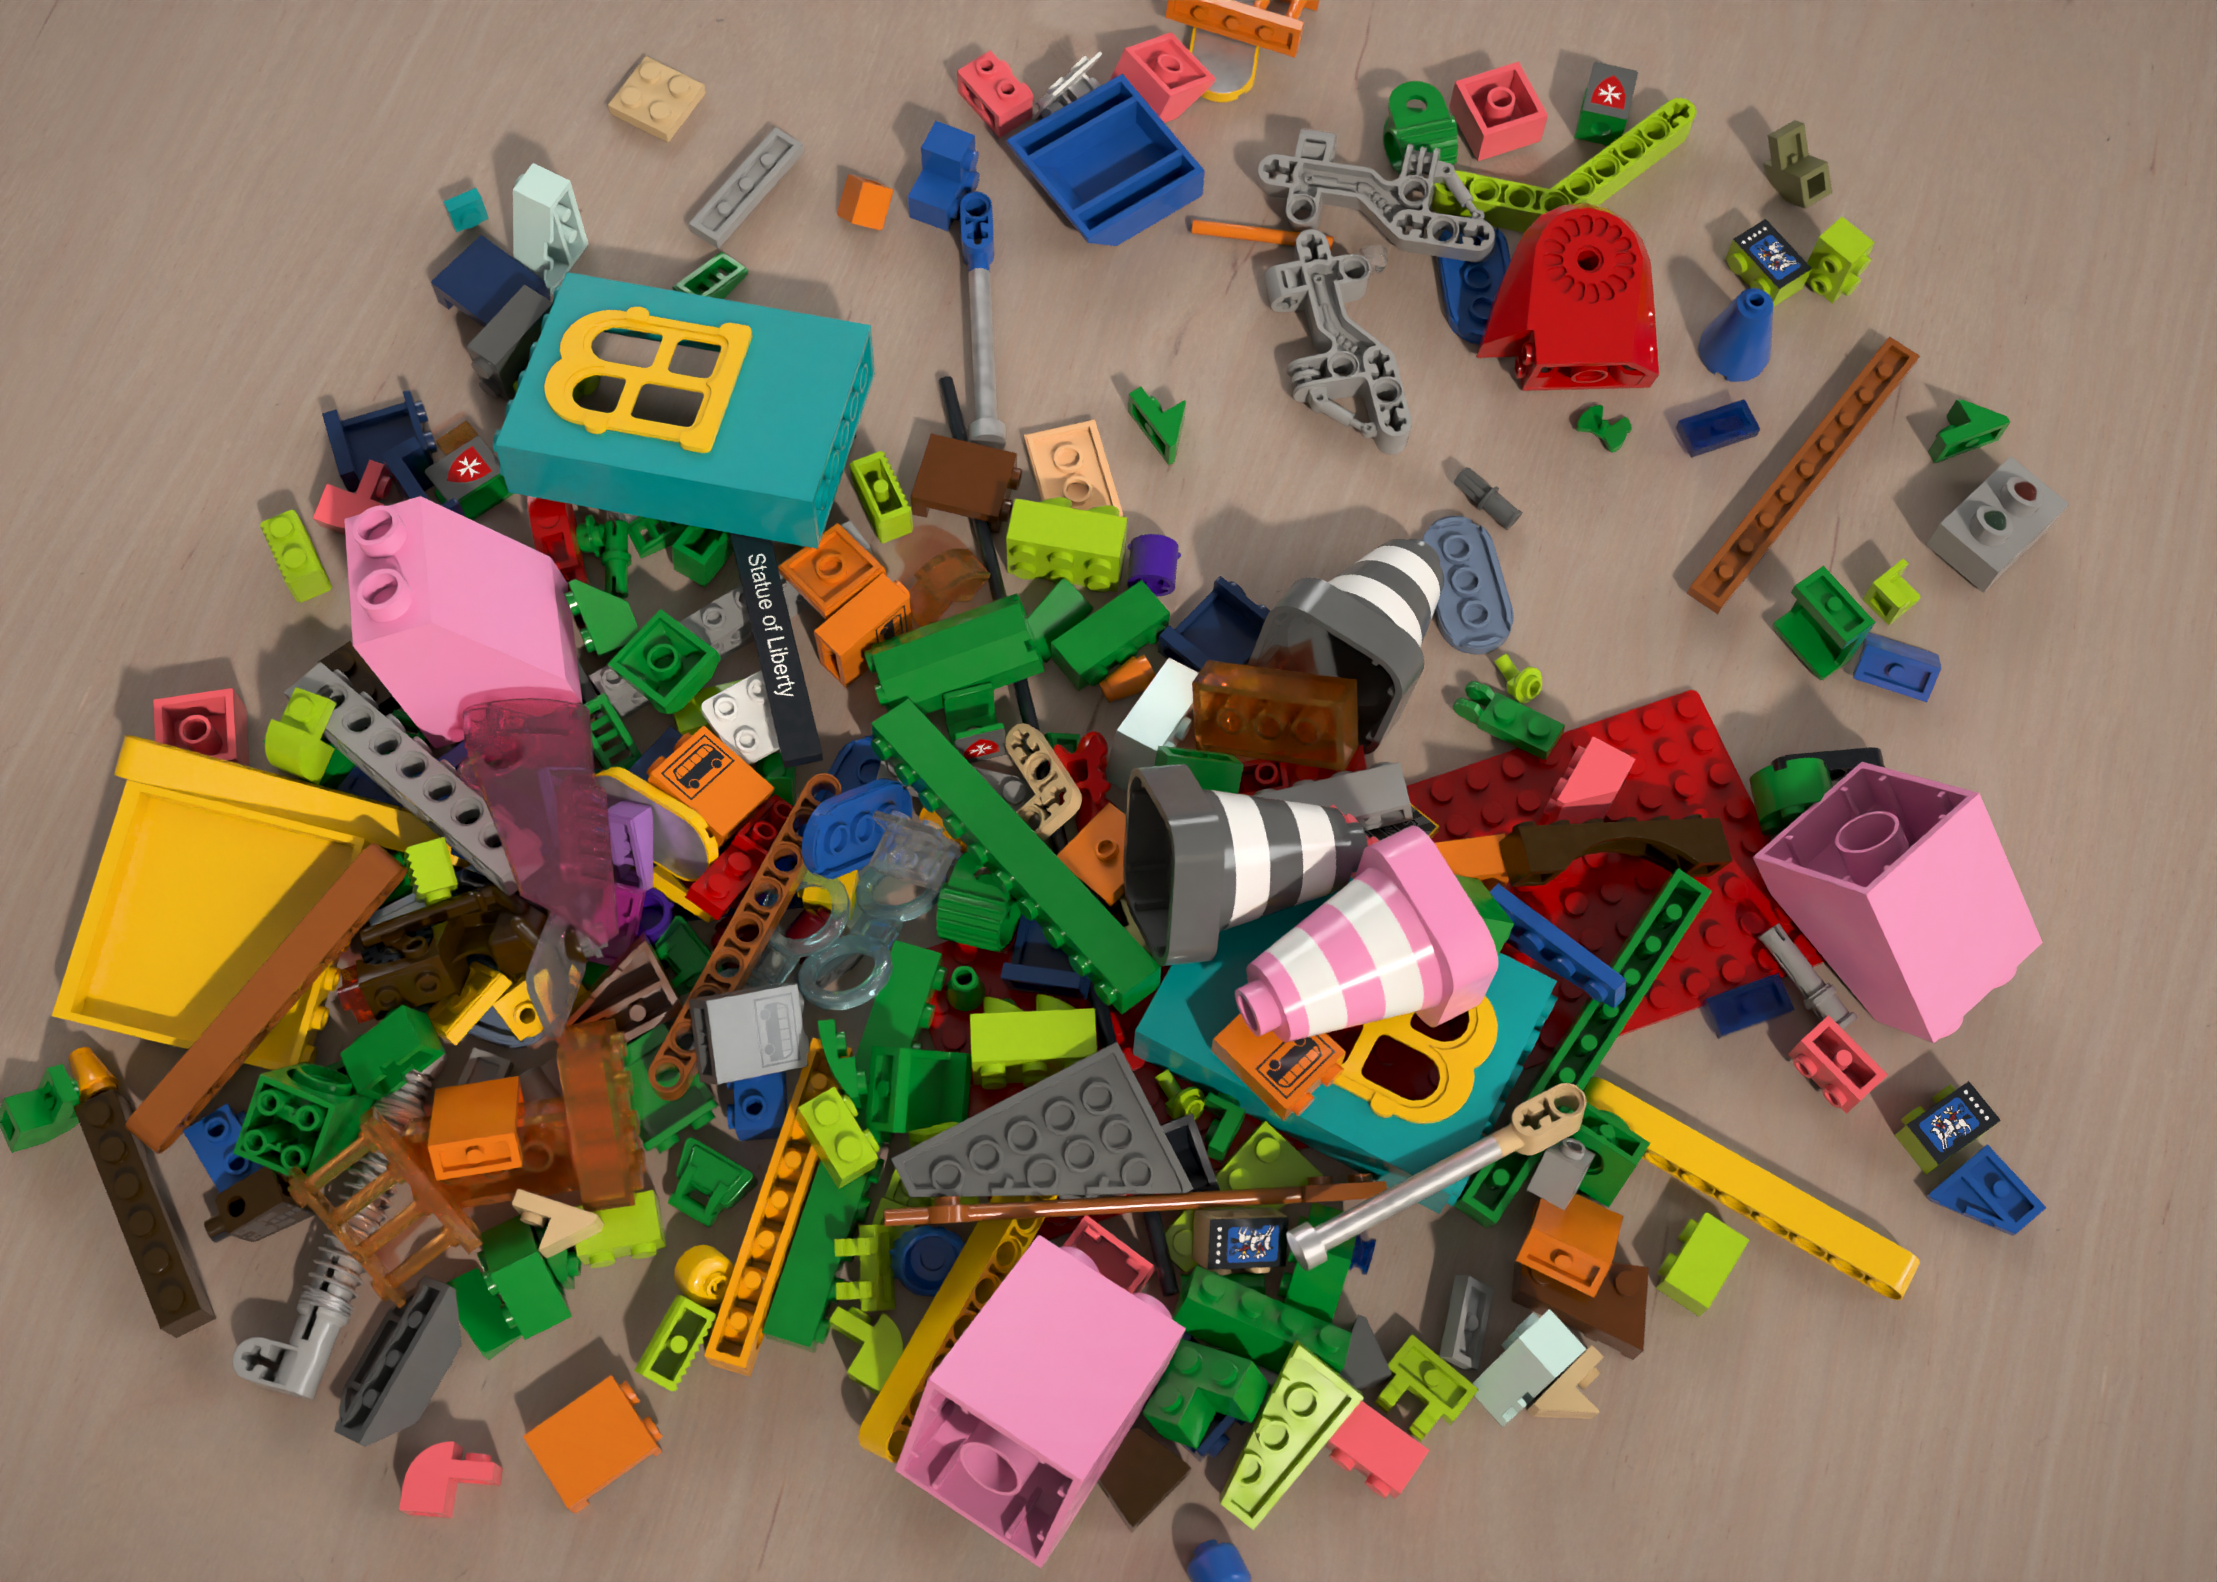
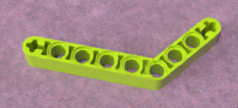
[1431,98,1696,233]

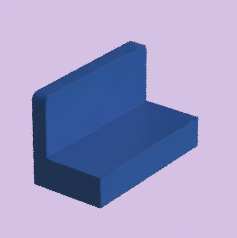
[1853,632,1941,702]

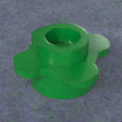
[576,514,605,558]

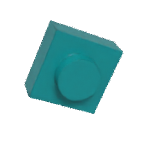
[443,188,489,233]

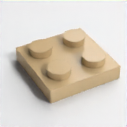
[608,56,706,142]

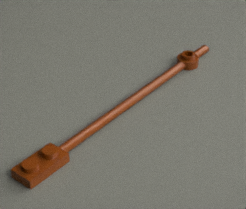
[883,1174,1387,1227]

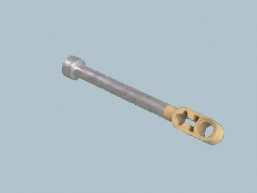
[1286,1083,1586,1271]

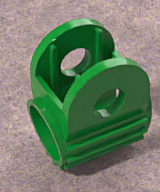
[1383,81,1458,175]
[936,852,1022,953]

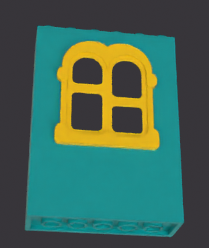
[493,272,875,549]
[1133,877,1558,1214]

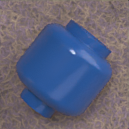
[1187,1539,1251,1582]

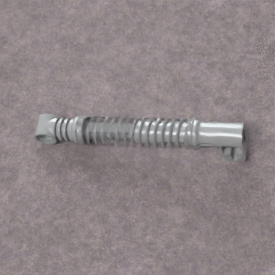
[232,1047,448,1400]

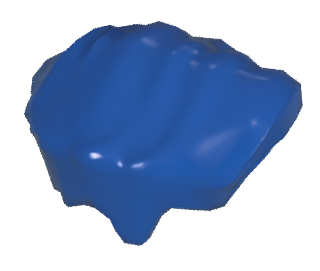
[888,1225,966,1297]

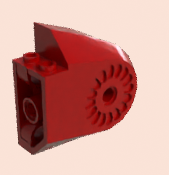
[1476,203,1659,391]

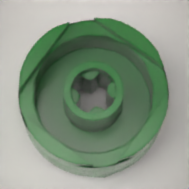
[1749,758,1833,835]

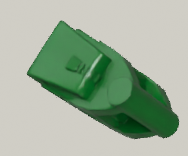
[655,915,729,996]
[668,1137,758,1228]

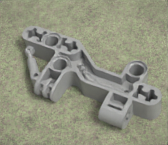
[1258,128,1495,262]
[1264,229,1412,455]

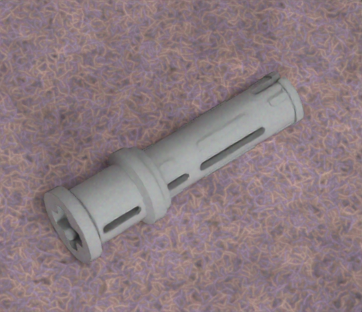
[1758,923,1858,1029]

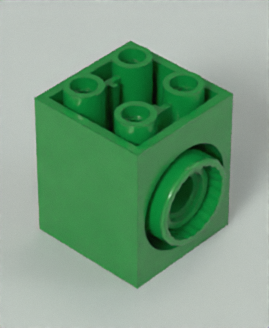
[233,1062,376,1184]

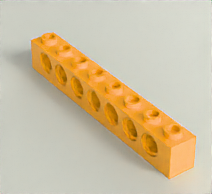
[704,1038,854,1377]

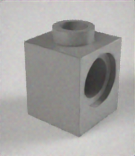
[1527,1138,1595,1210]

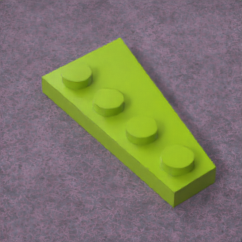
[1165,1121,1324,1273]
[1219,1340,1364,1530]

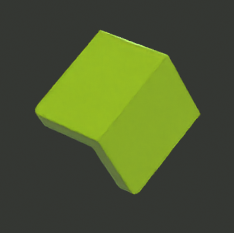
[1862,558,1921,625]

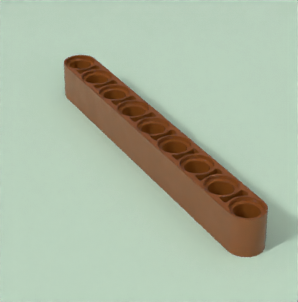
[648,773,842,1101]
[125,843,408,1155]

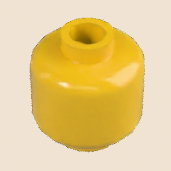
[674,1244,734,1307]

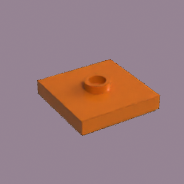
[778,522,887,620]
[1057,802,1126,907]

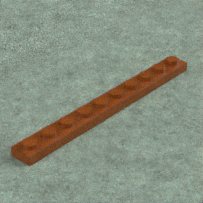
[1687,336,1920,614]

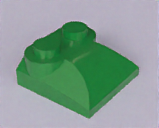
[608,609,721,714]

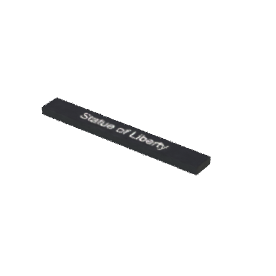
[730,533,823,768]

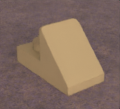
[511,1189,604,1258]
[1527,1345,1604,1419]

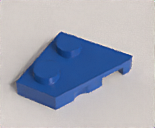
[1926,1144,2047,1236]

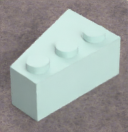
[513,163,589,297]
[1106,658,1210,792]
[1472,1309,1586,1427]

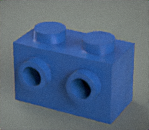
[727,1071,788,1141]
[183,1103,264,1193]

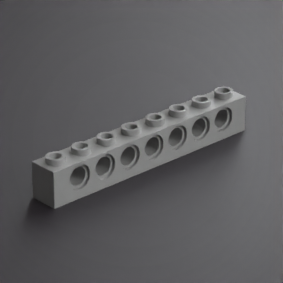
[589,520,871,721]
[284,662,545,896]

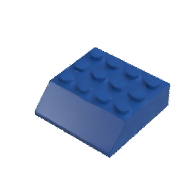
[1006,74,1205,246]

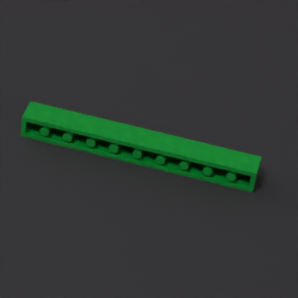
[871,699,1161,1014]
[1454,868,1712,1229]
[762,940,948,1353]

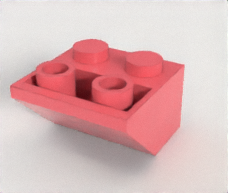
[1543,737,1636,825]

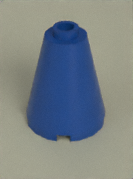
[1698,288,1773,382]

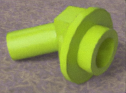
[1494,653,1542,703]
[1155,1069,1205,1120]

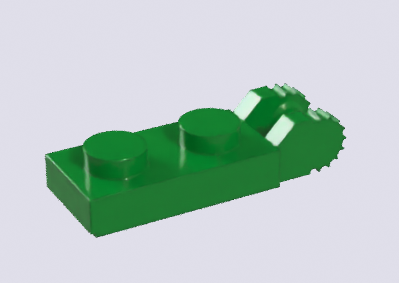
[1452,680,1565,760]

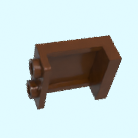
[911,433,1022,533]

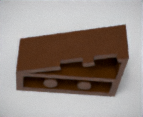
[553,932,683,1070]
[1511,1259,1649,1360]

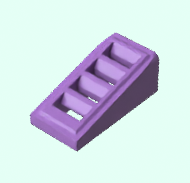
[603,800,653,890]

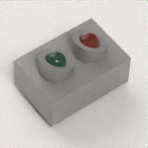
[1926,456,2069,593]

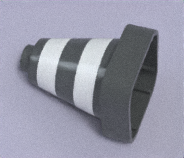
[1247,539,1444,755]
[1123,764,1368,966]

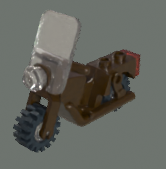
[337,856,614,1038]

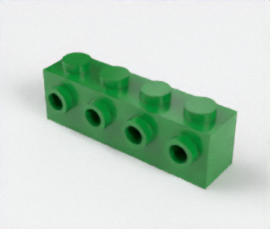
[1172,1265,1352,1374]

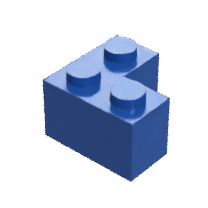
[908,121,980,232]

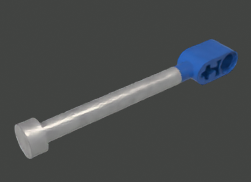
[960,192,1006,449]

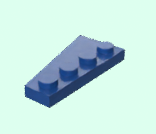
[1490,884,1626,1009]

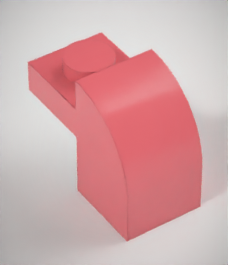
[313,460,392,535]
[399,1442,503,1518]

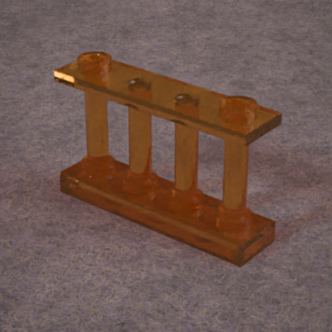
[287,1106,483,1308]

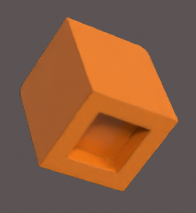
[837,174,894,230]

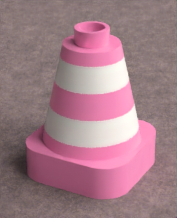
[1235,825,1498,1042]

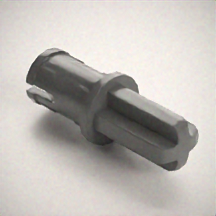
[1454,467,1522,530]

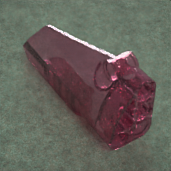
[458,698,619,947]

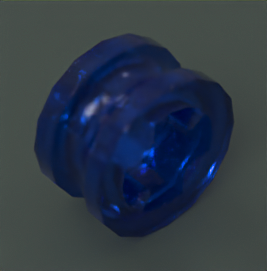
[1349,1234,1376,1275]

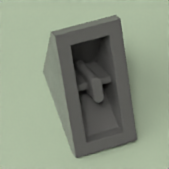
[1339,1315,1392,1392]

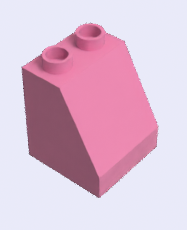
[344,496,583,748]
[1753,762,2043,1043]
[895,1235,1186,1568]

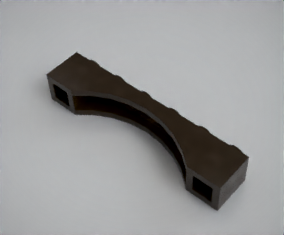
[1499,814,1733,887]
[73,1088,216,1338]

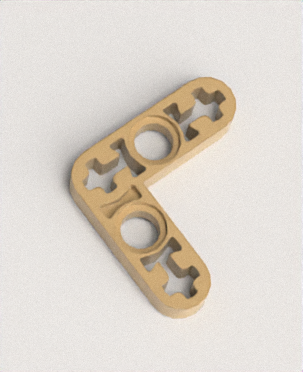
[1005,723,1082,842]

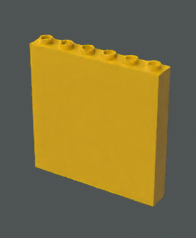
[52,780,372,1071]

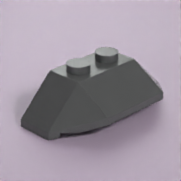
[334,1275,462,1447]

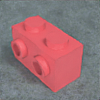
[957,50,1034,138]
[1788,1015,1888,1114]
[1325,1401,1430,1499]

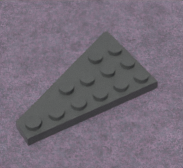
[891,1042,1193,1197]

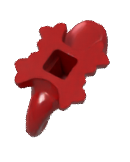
[1048,731,1118,833]

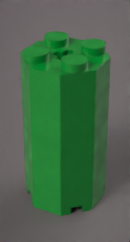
[864,593,1045,714]

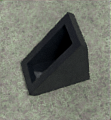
[1160,1112,1220,1192]

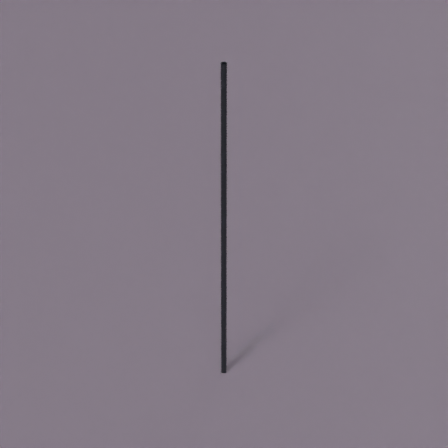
[939,376,1179,1297]

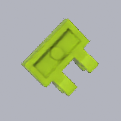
[835,1224,895,1311]
[1374,1334,1479,1442]

